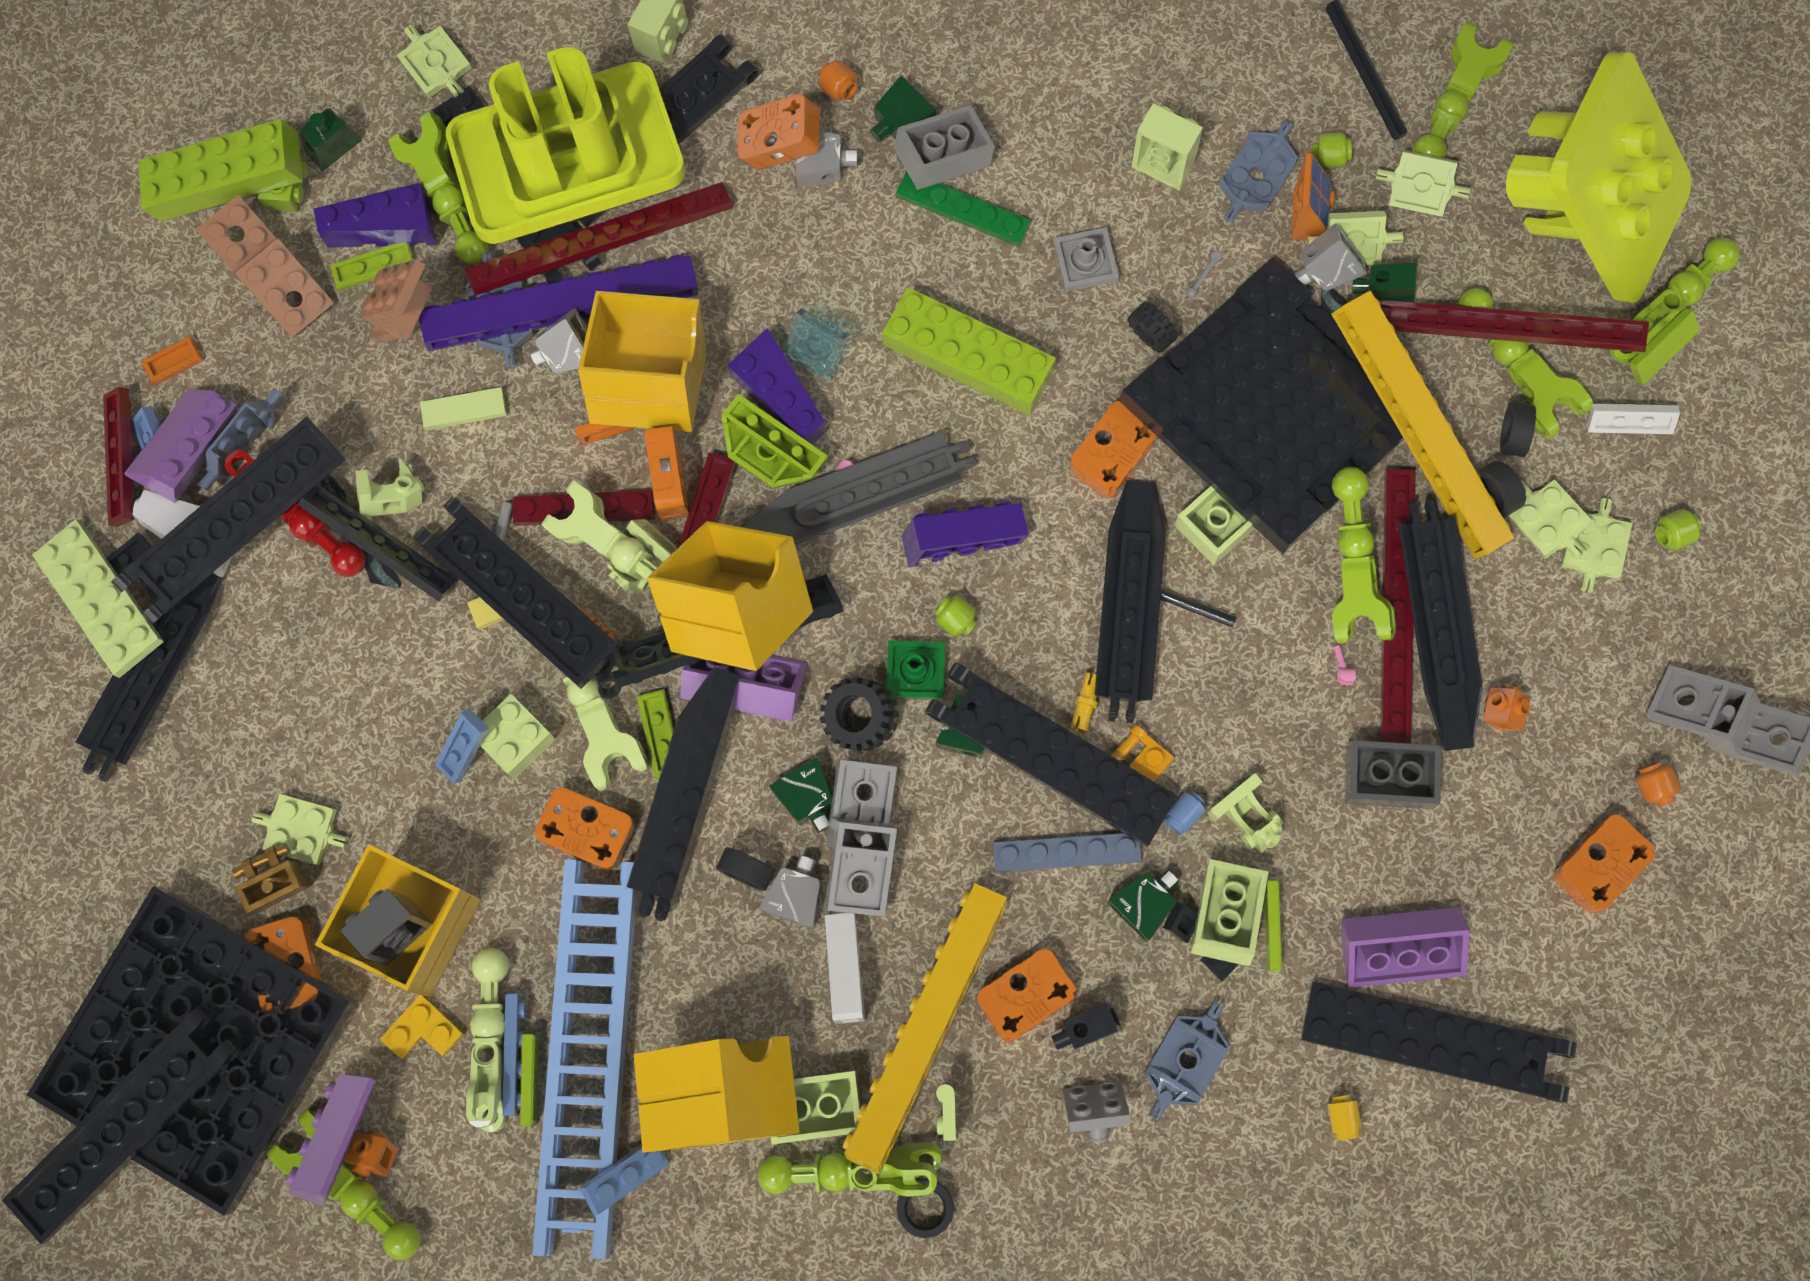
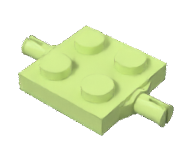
[397,25,472,98]
[1375,150,1471,217]
[1307,211,1404,265]
[1509,479,1592,559]
[1562,498,1633,593]
[251,794,349,865]

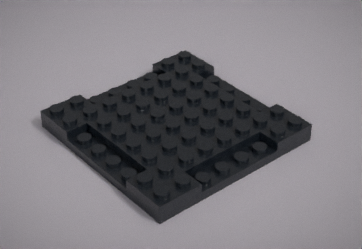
[1119,257,1404,554]
[26,886,357,1216]

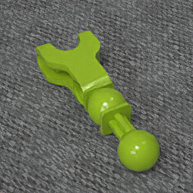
[1412,21,1514,158]
[388,110,489,265]
[1609,237,1740,364]
[1457,288,1593,440]
[1332,467,1396,644]
[267,1109,421,1261]
[757,1142,942,1196]

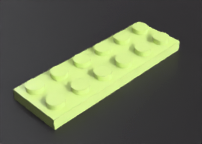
[32,519,164,678]

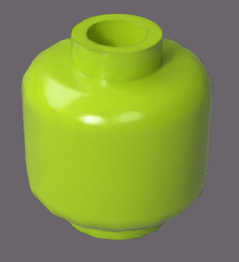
[1312,132,1352,169]
[1655,509,1701,551]
[934,595,977,637]

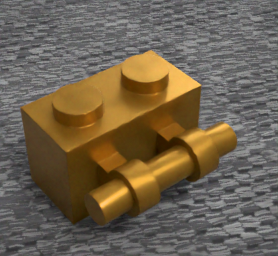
[232,843,310,914]

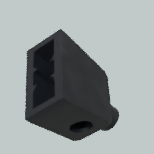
[1051,1003,1123,1050]

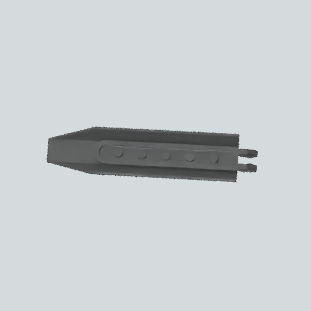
[740,431,978,544]

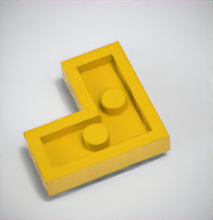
[380,995,465,1059]

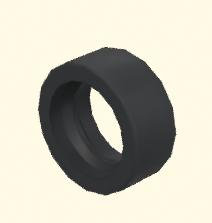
[1500,402,1536,457]
[1477,461,1526,518]
[716,847,775,891]
[896,1179,954,1239]

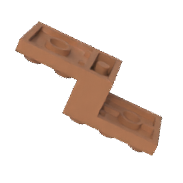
[195,195,334,338]
[361,259,432,343]

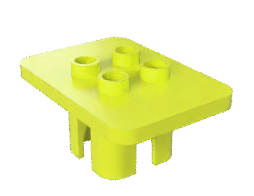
[446,47,686,244]
[1506,52,1691,303]

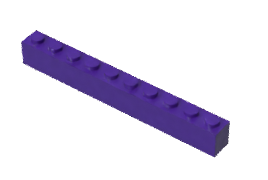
[419,255,698,352]

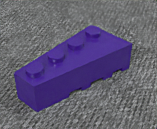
[313,183,437,248]
[727,328,827,445]
[901,501,1029,568]

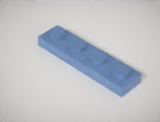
[502,994,526,1116]

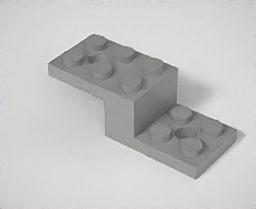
[1646,665,1810,777]
[825,759,897,917]

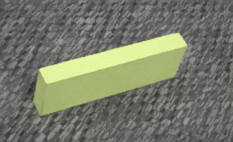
[420,387,507,431]

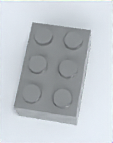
[894,105,995,190]

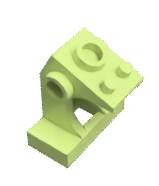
[355,459,424,521]
[607,519,678,594]
[1208,773,1284,853]

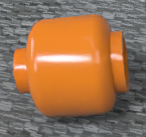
[818,60,858,101]
[1635,761,1681,807]

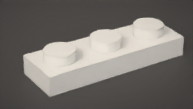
[1586,404,1680,434]

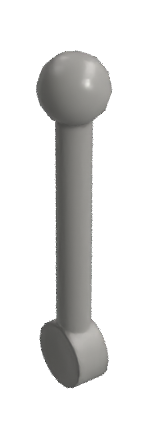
[1186,251,1222,298]

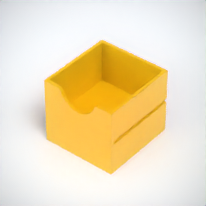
[578,291,707,432]
[647,521,813,671]
[315,844,481,998]
[634,1036,800,1153]

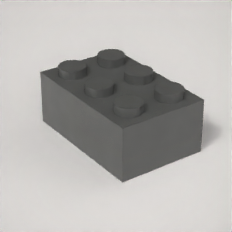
[1345,740,1441,809]
[340,888,433,965]

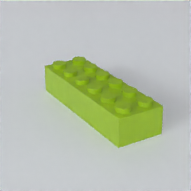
[138,119,303,221]
[882,287,1056,416]

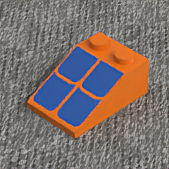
[1291,153,1335,241]

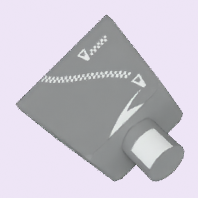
[796,131,858,187]
[1294,223,1367,291]
[531,308,587,373]
[759,856,822,930]

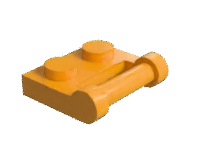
[1111,725,1174,782]

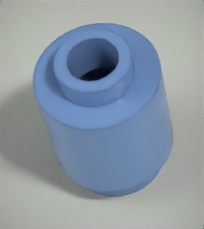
[1164,792,1206,836]

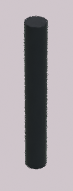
[1160,588,1237,628]

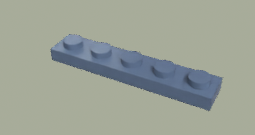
[993,833,1141,873]

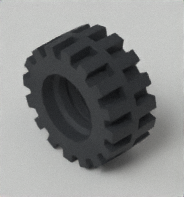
[1127,301,1178,353]

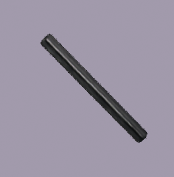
[1326,0,1407,140]

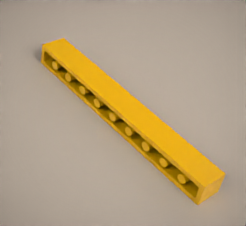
[1332,291,1514,559]
[843,883,1007,1175]

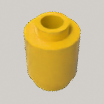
[1327,1095,1362,1141]

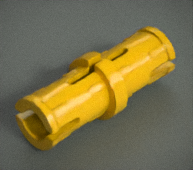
[1069,673,1098,733]

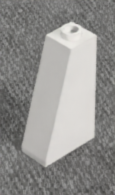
[133,490,232,577]
[825,911,866,1024]

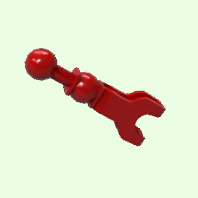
[225,450,366,577]

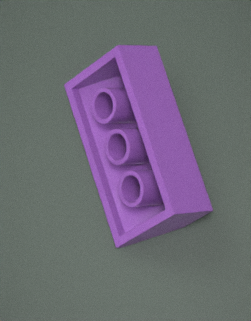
[125,389,237,503]
[680,655,807,721]
[1341,907,1469,988]
[286,1074,375,1207]

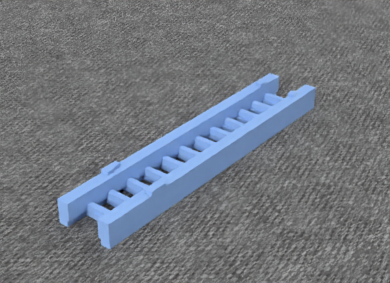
[532,859,637,1259]

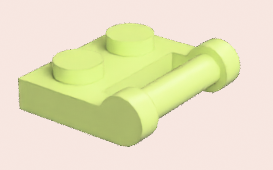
[936,1084,956,1141]

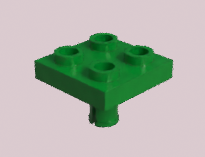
[886,640,945,701]

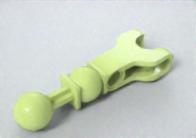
[541,480,658,581]
[563,676,650,792]
[466,947,509,1133]

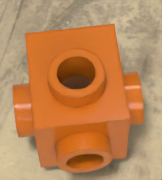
[1483,685,1531,731]
[344,1130,399,1177]

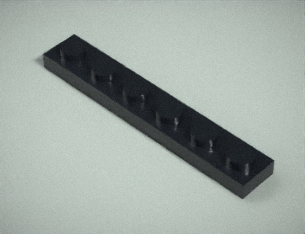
[299,484,457,602]

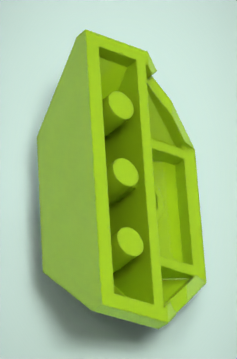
[721,394,828,489]

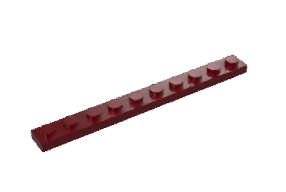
[464,182,732,296]
[1378,300,1649,352]
[1380,469,1415,744]

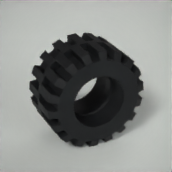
[820,677,899,751]

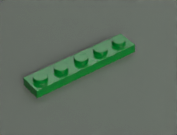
[896,170,1031,247]

